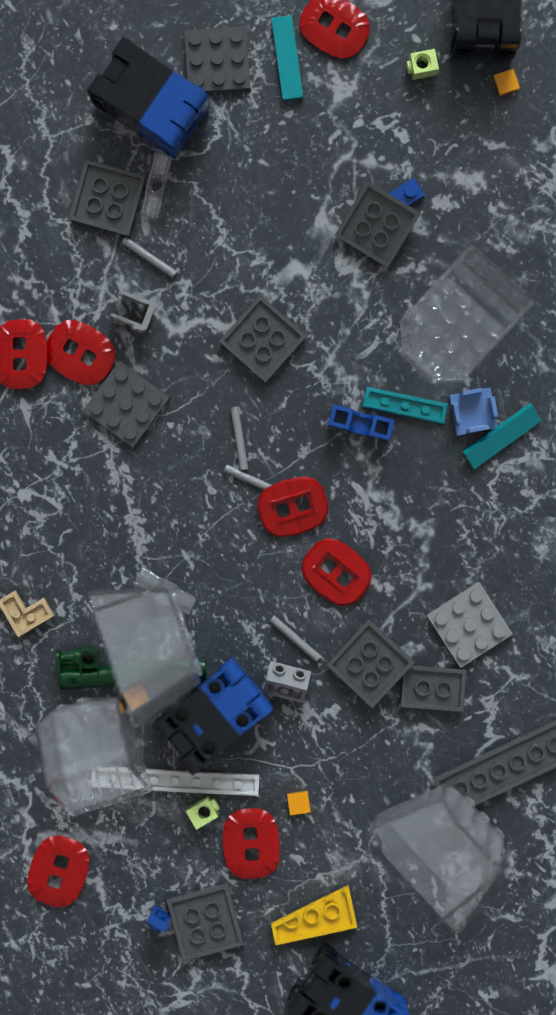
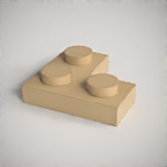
[0,590,55,637]

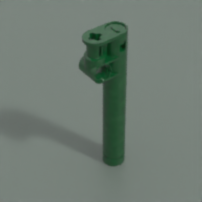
[56,645,207,690]

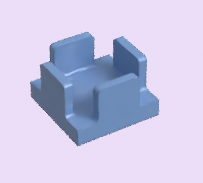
[449,387,498,436]

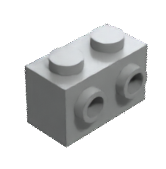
[263,661,311,703]

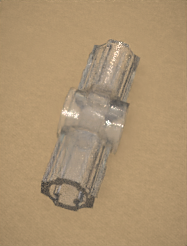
[141,153,172,219]
[134,567,197,614]

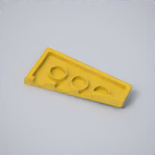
[271,885,358,946]

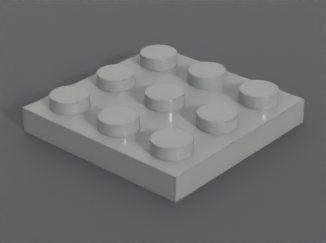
[426,581,513,668]

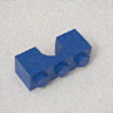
[328,404,395,442]

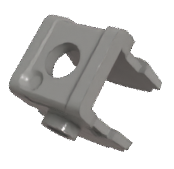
[109,291,155,333]

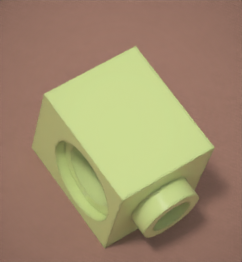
[406,49,439,80]
[186,795,220,830]

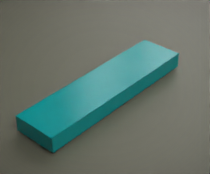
[271,15,303,101]
[362,387,448,424]
[462,403,542,469]

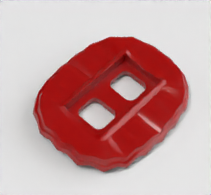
[299,0,370,58]
[0,319,47,389]
[47,320,115,385]
[257,476,329,537]
[301,538,372,606]
[222,808,280,879]
[27,835,89,908]

